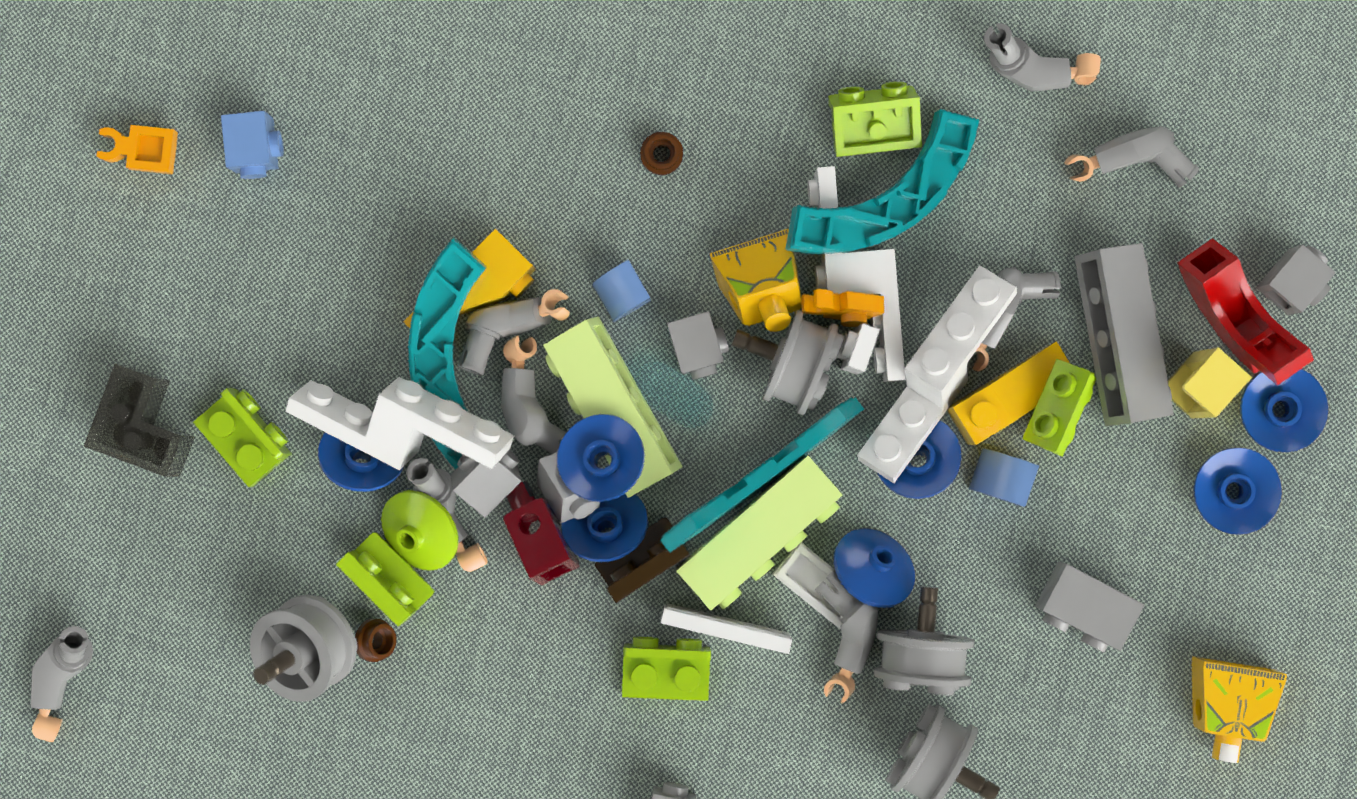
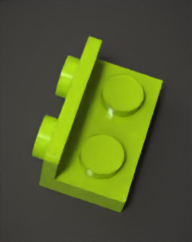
[828,81,922,157]
[1022,359,1096,457]
[193,388,292,488]
[336,532,435,627]
[622,636,711,701]

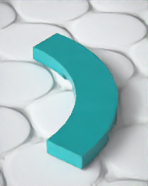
[785,109,980,254]
[408,237,486,470]
[660,397,864,553]

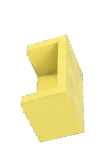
[1168,347,1252,418]

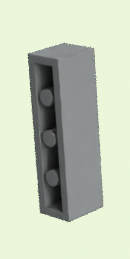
[1074,243,1174,426]

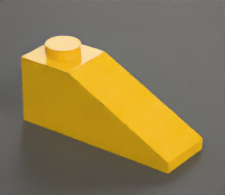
[403,229,536,328]
[947,341,1070,445]

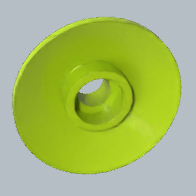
[381,490,459,570]

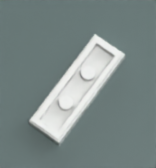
[661,603,792,654]

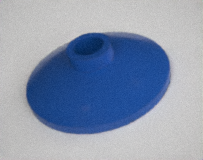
[1240,369,1328,452]
[557,414,645,502]
[877,420,961,499]
[318,432,404,492]
[1193,448,1282,535]
[561,493,648,562]
[834,528,915,608]

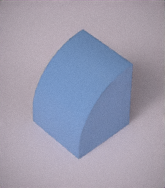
[592,260,651,322]
[969,448,1039,507]

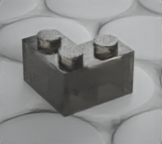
[83,364,195,477]

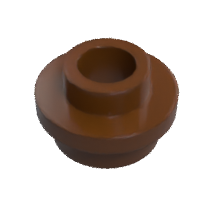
[640,132,683,175]
[355,618,397,662]

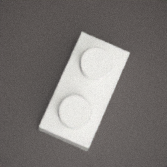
[837,324,880,375]

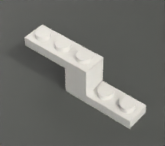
[807,166,906,382]
[857,265,1017,483]
[285,377,514,470]

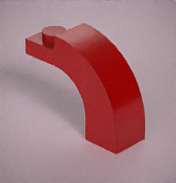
[1177,238,1314,385]

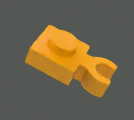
[96,125,178,175]
[801,289,884,327]

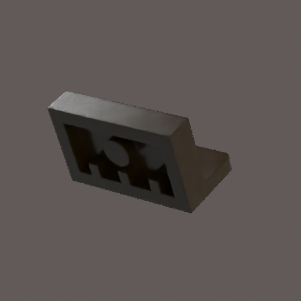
[595,517,690,603]

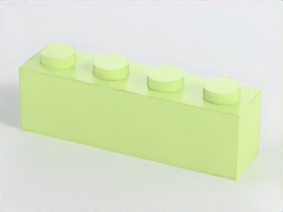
[543,316,683,498]
[676,455,842,611]

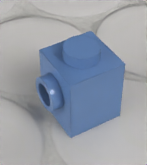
[221,111,284,179]

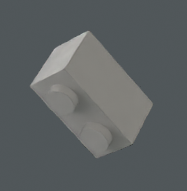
[1034,561,1145,653]

